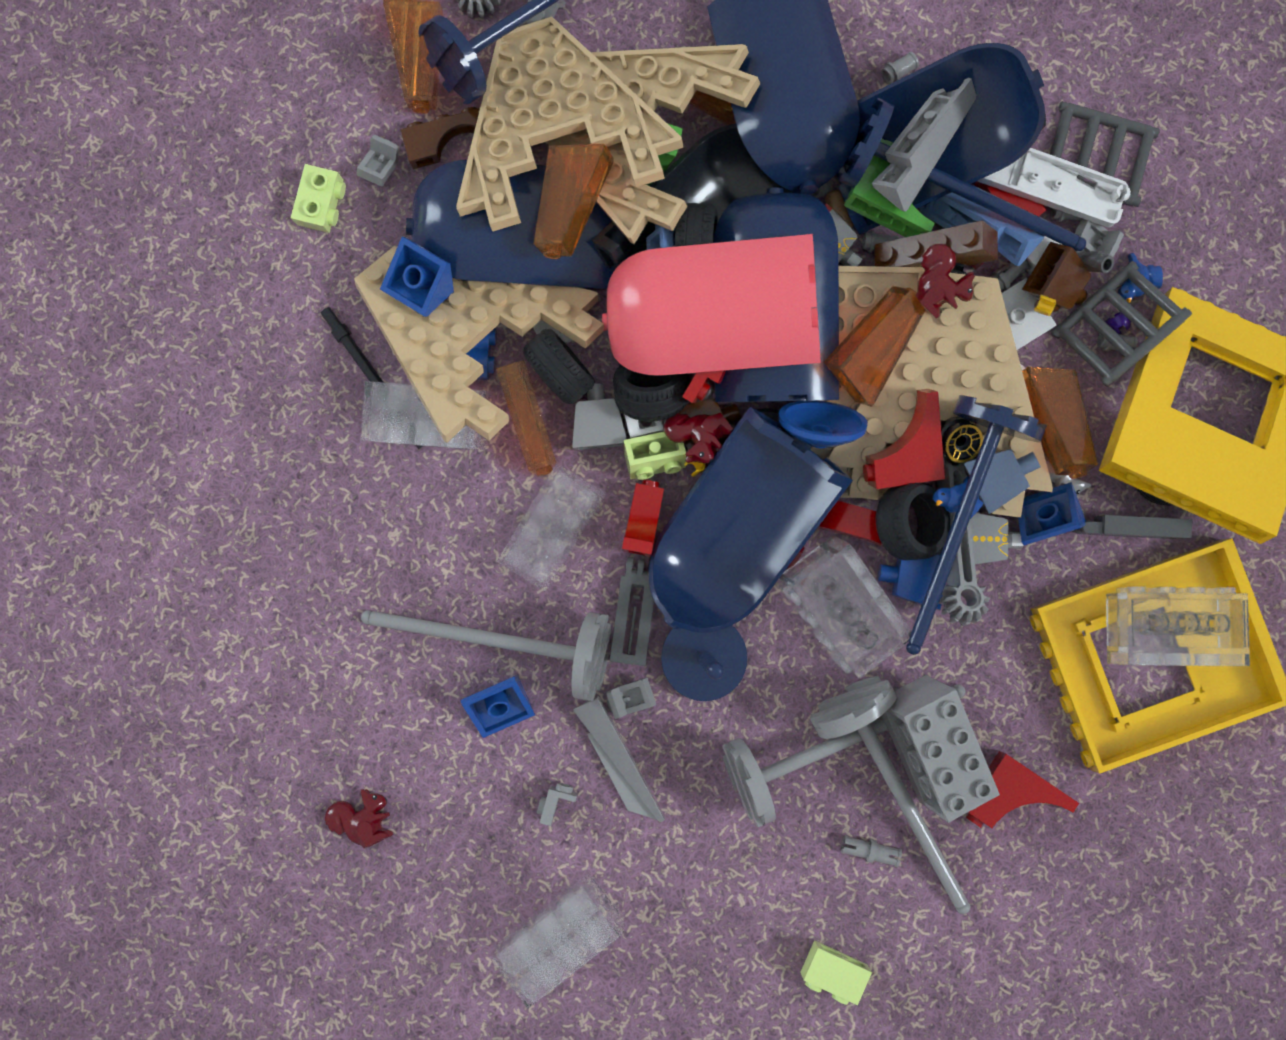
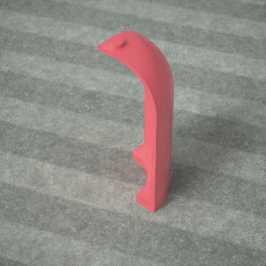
[602,234,821,375]

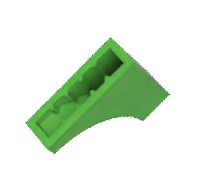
[844,139,935,237]

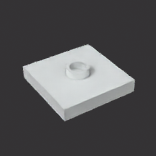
[1002,278,1056,350]

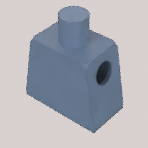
[964,449,1041,514]

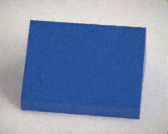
[380,236,454,317]
[1018,482,1086,545]
[460,674,535,738]

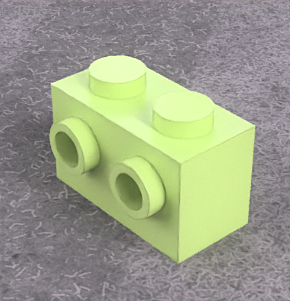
[291,164,346,233]
[624,432,686,480]
[800,940,872,1005]

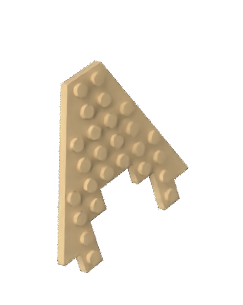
[456,17,684,231]
[546,44,760,244]
[354,246,604,443]
[827,273,1053,517]

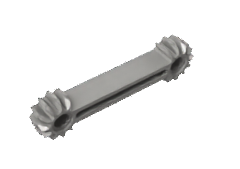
[937,454,990,626]

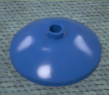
[778,400,868,448]

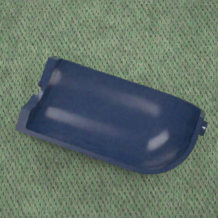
[707,0,860,195]
[836,43,1045,235]
[406,160,615,289]
[713,188,839,402]
[649,407,853,633]

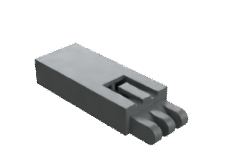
[1074,515,1192,540]
[610,557,654,666]

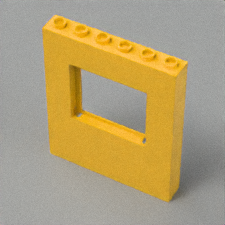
[1098,287,1286,544]
[1029,538,1286,774]

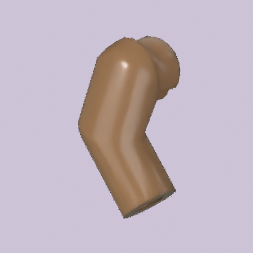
[825,190,854,228]

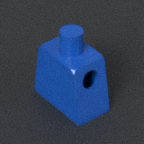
[878,555,943,610]

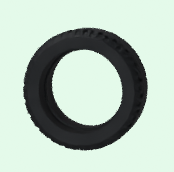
[675,203,718,247]
[523,329,594,404]
[613,365,689,422]
[876,482,950,560]

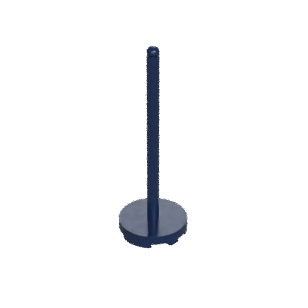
[418,0,559,104]
[838,98,1086,251]
[906,395,1047,655]
[661,625,747,701]

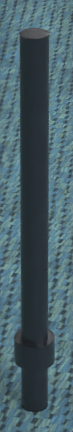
[321,307,427,450]

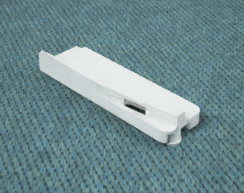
[978,148,1131,227]

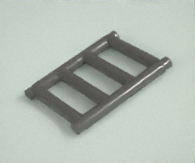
[1050,101,1160,207]
[1051,261,1192,387]

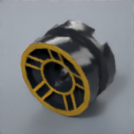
[941,417,983,463]

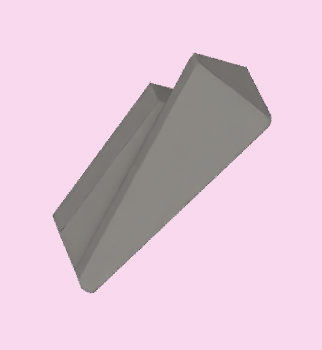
[872,78,976,212]
[573,695,665,822]

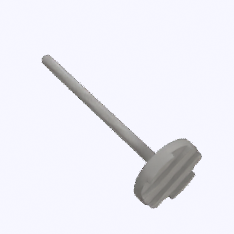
[361,610,611,702]
[810,676,970,914]
[722,684,966,828]

